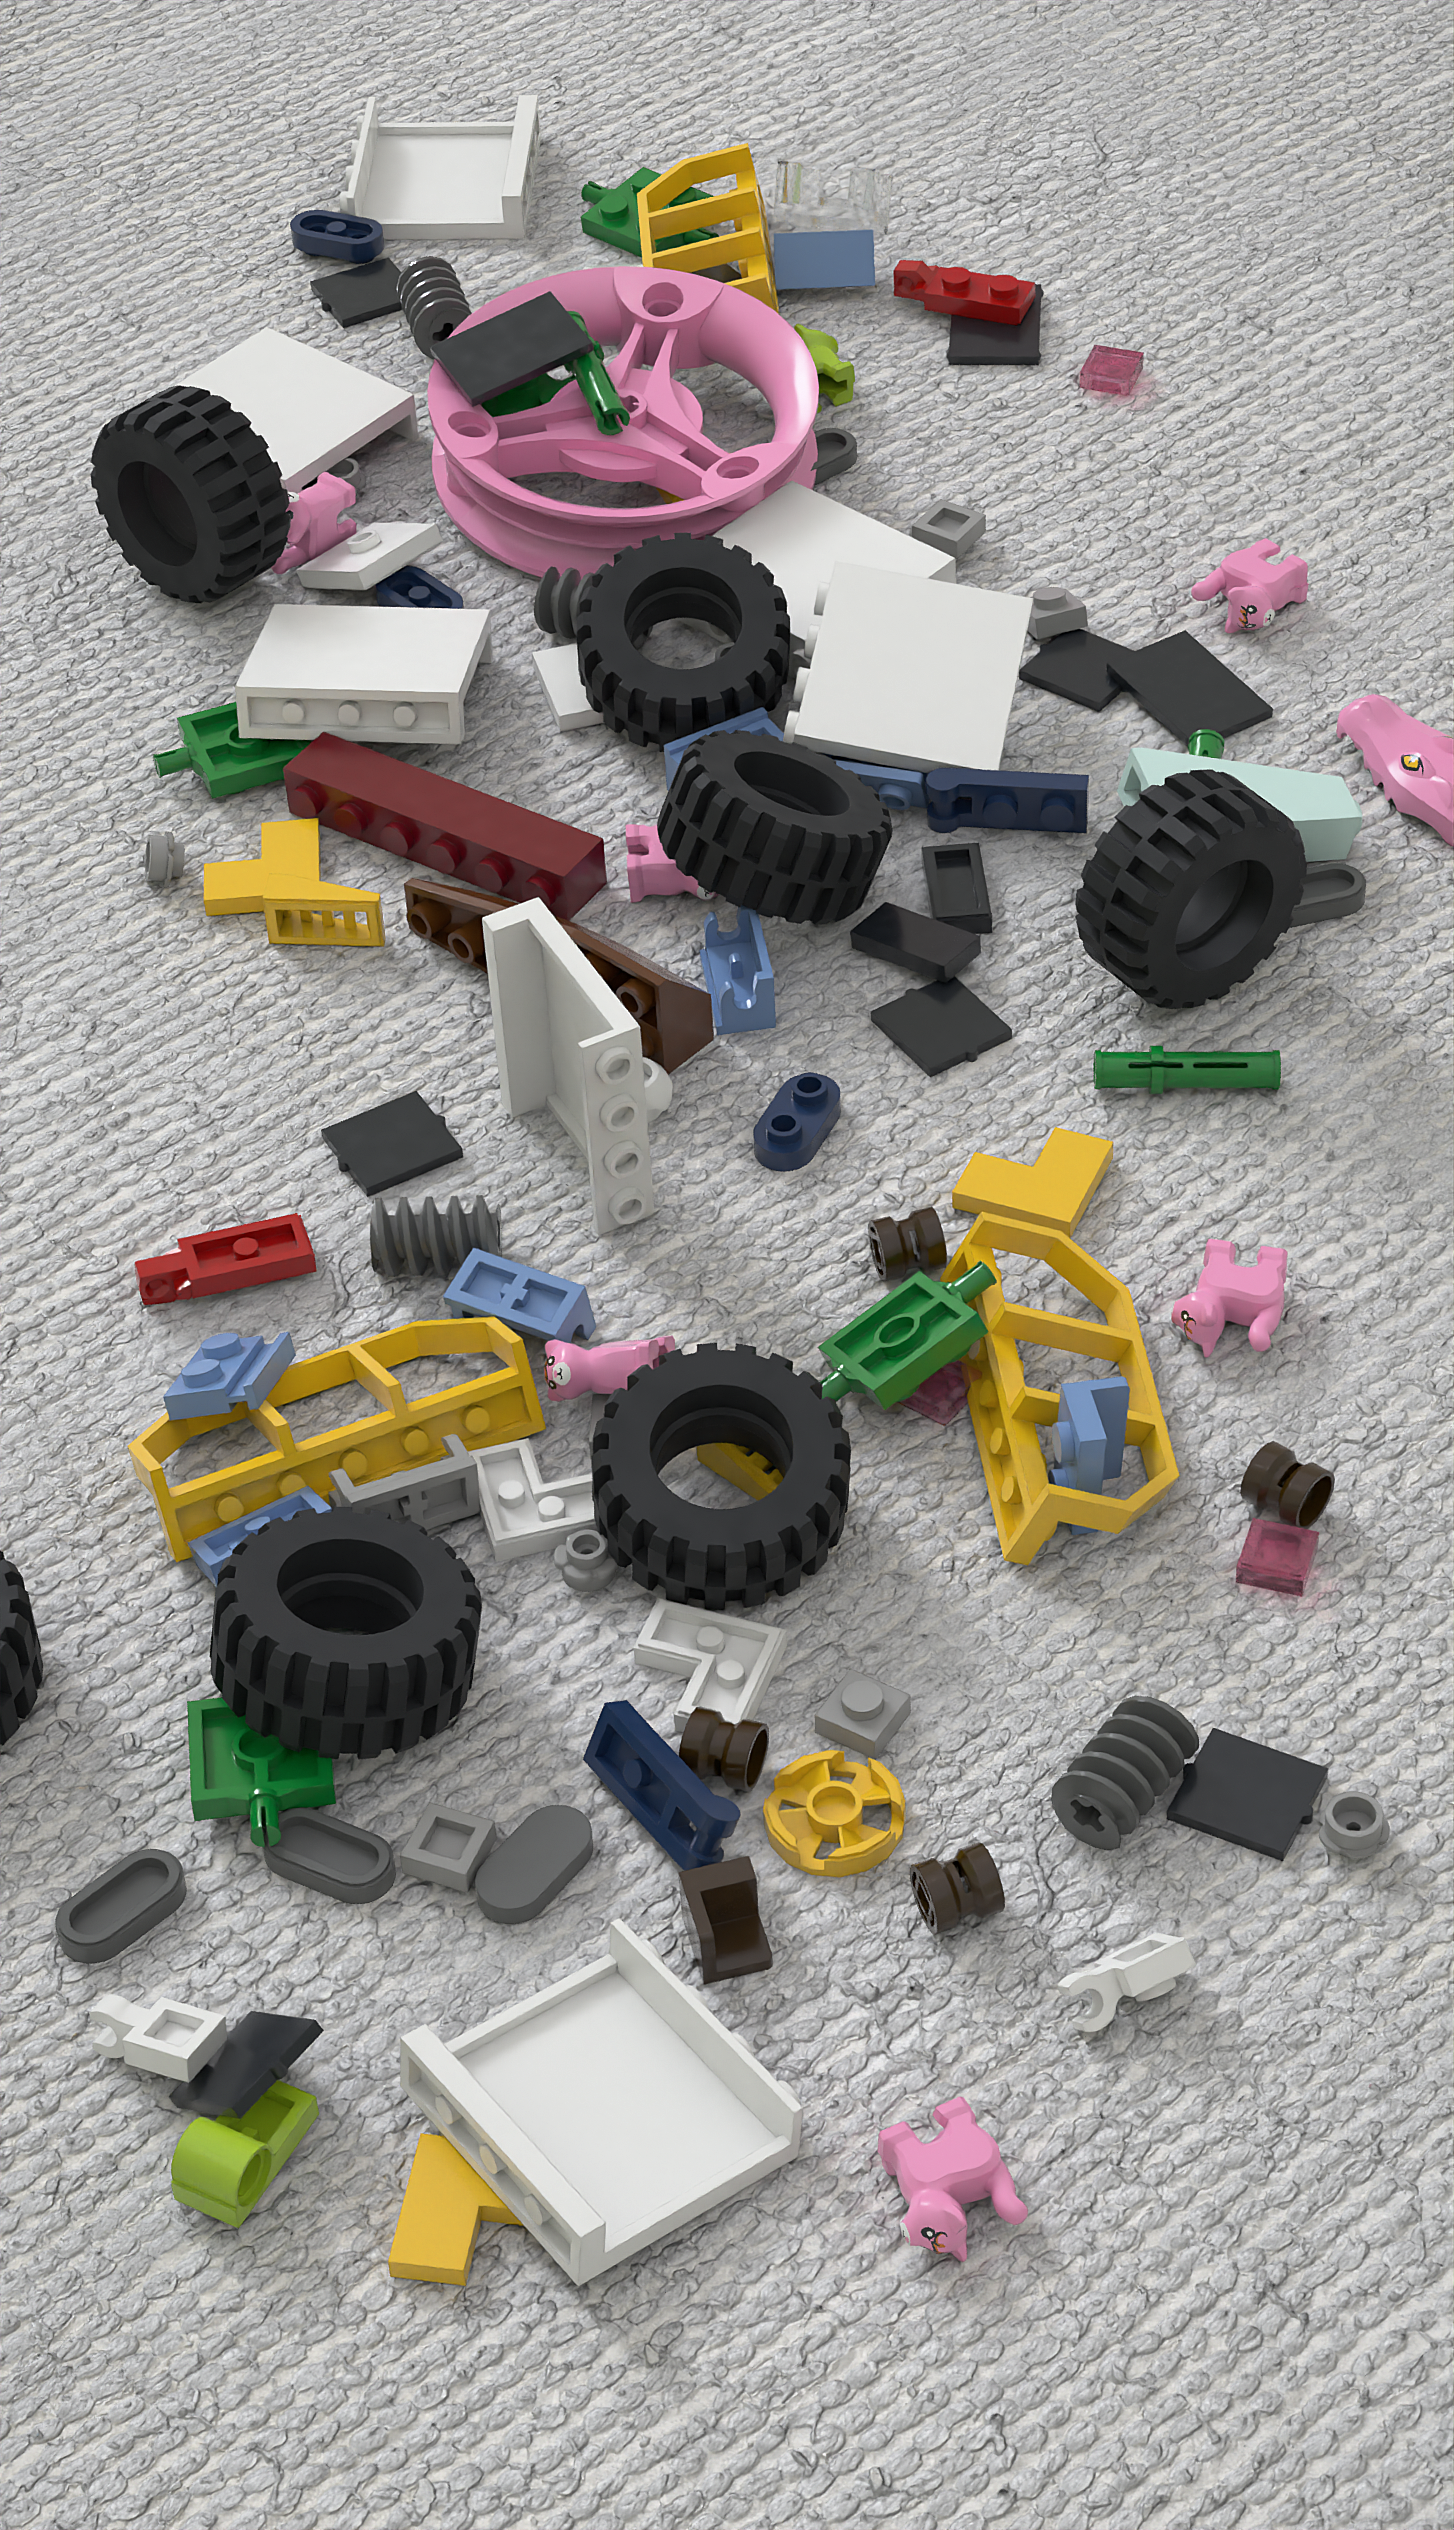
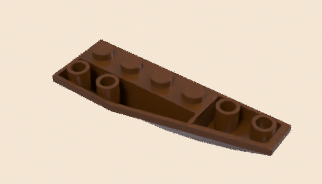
[404,878,714,1075]

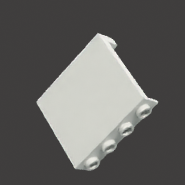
[340,95,541,240]
[175,327,419,494]
[675,480,956,679]
[783,561,1033,799]
[235,604,493,744]
[482,897,655,1235]
[400,1918,803,2286]

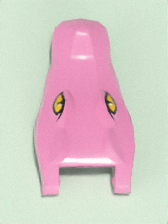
[1336,694,1454,847]

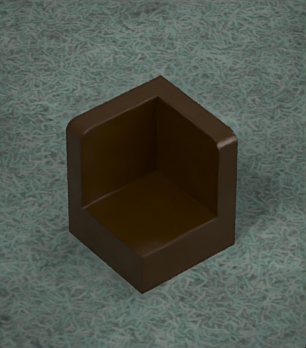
[678,1856,773,1985]

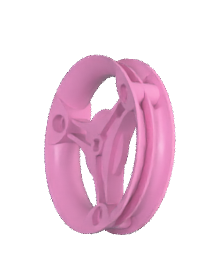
[427,266,819,580]

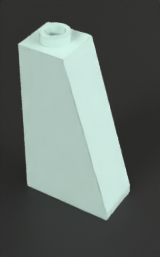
[1117,747,1362,862]

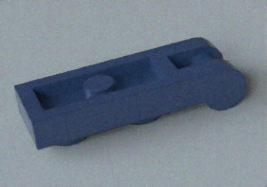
[926,768,1089,834]
[583,1700,741,1871]

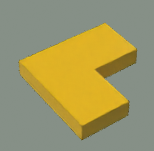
[204,818,321,916]
[952,1127,1114,1238]
[388,2133,524,2286]

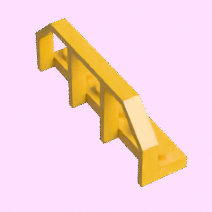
[637,143,780,315]
[940,1211,1180,1566]
[127,1316,546,1563]

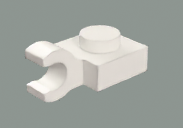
[1057,1932,1196,2032]
[89,1994,227,2083]

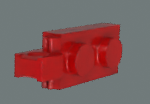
[893,260,1035,326]
[135,1213,317,1305]

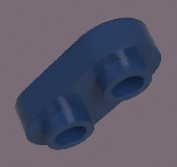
[290,210,384,264]
[375,565,464,609]
[753,1072,841,1172]

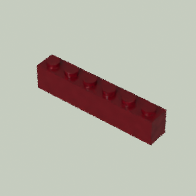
[283,732,607,921]

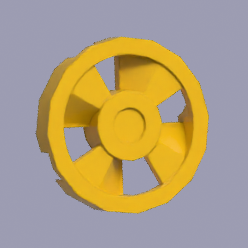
[763,1750,906,1877]

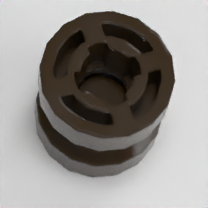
[868,1207,947,1282]
[1240,1441,1335,1531]
[679,1706,769,1792]
[910,1842,1005,1934]

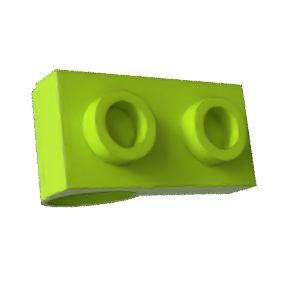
[171,2080,319,2229]

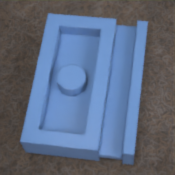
[163,1332,296,1420]

